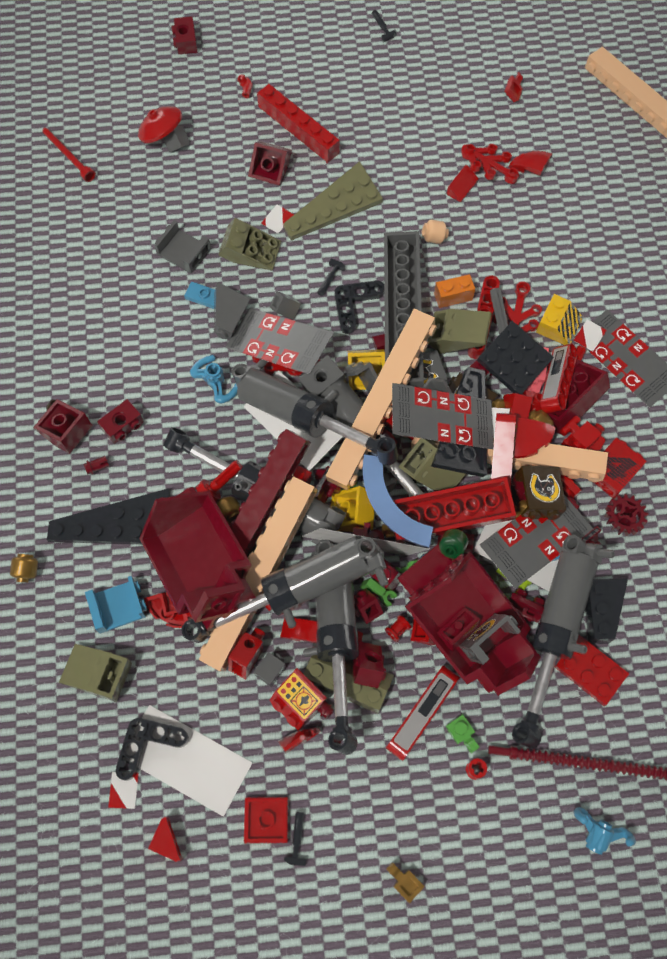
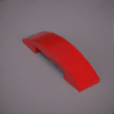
[280,618,363,643]

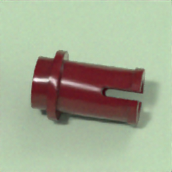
[83,455,109,475]
[318,701,335,719]

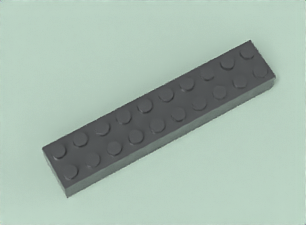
[384,231,424,388]

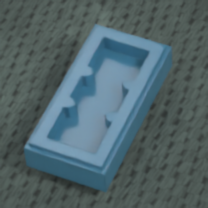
[184,281,215,309]

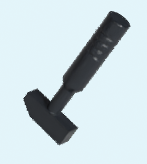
[372,10,396,42]
[317,258,345,296]
[284,812,306,866]

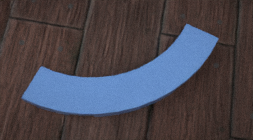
[363,454,433,548]

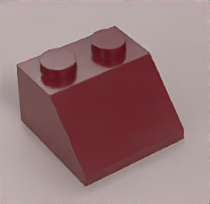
[248,141,292,186]
[33,399,93,454]

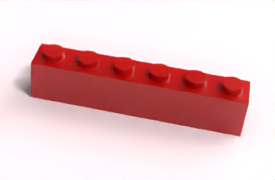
[257,84,340,163]

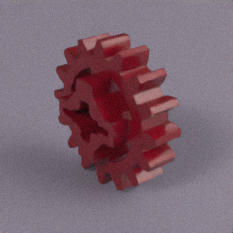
[604,494,649,536]

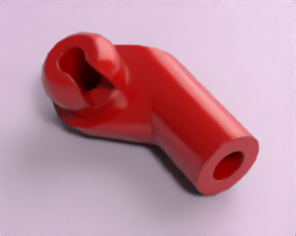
[237,74,253,98]

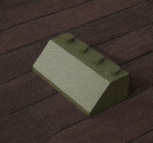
[304,655,394,714]

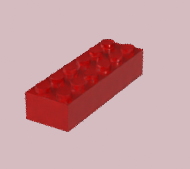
[393,477,516,543]

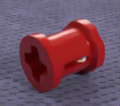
[385,615,411,642]
[465,758,487,780]

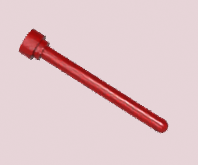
[42,128,96,182]

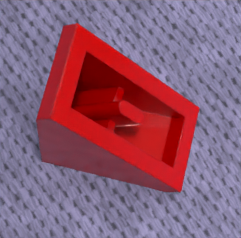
[503,393,533,423]
[148,817,183,862]

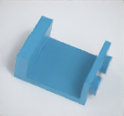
[85,576,147,634]

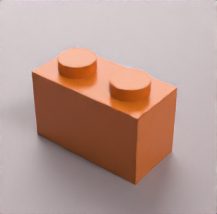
[434,274,475,308]

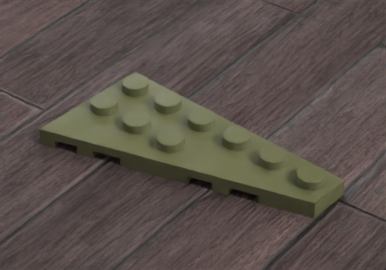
[283,161,383,241]

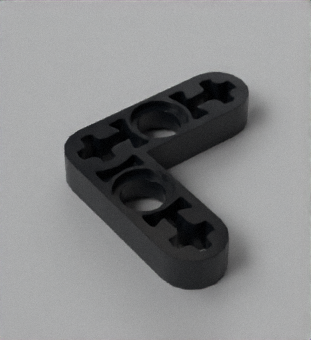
[334,281,384,334]
[115,718,189,781]

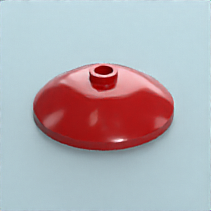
[138,106,182,143]

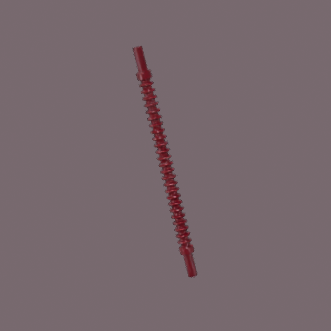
[488,745,667,781]

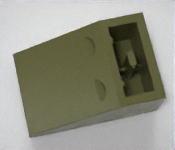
[218,218,281,271]
[428,309,492,354]
[399,438,466,491]
[59,644,132,703]

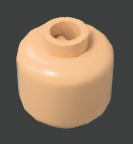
[422,220,449,244]

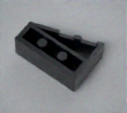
[585,579,628,644]

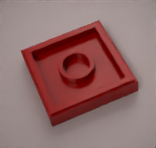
[244,797,288,843]

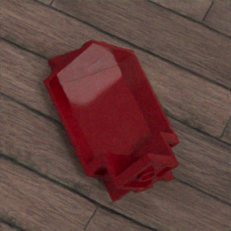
[139,487,256,630]
[397,542,541,696]

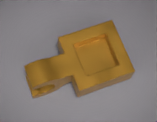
[386,863,425,904]

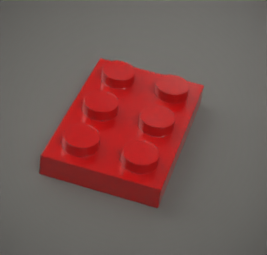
[554,635,629,706]

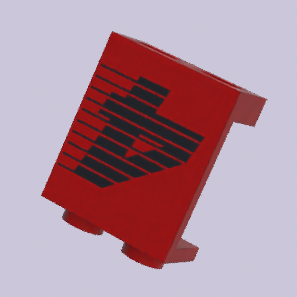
[593,437,647,499]

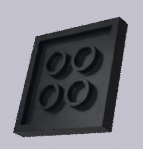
[476,321,554,394]

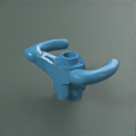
[190,355,238,404]
[574,807,636,855]

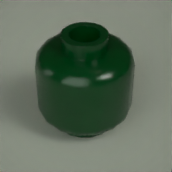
[439,529,468,559]

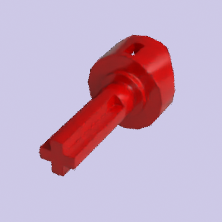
[194,460,243,502]

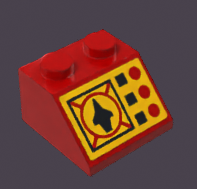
[269,668,327,731]

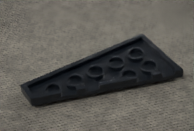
[431,367,487,477]
[47,488,170,545]

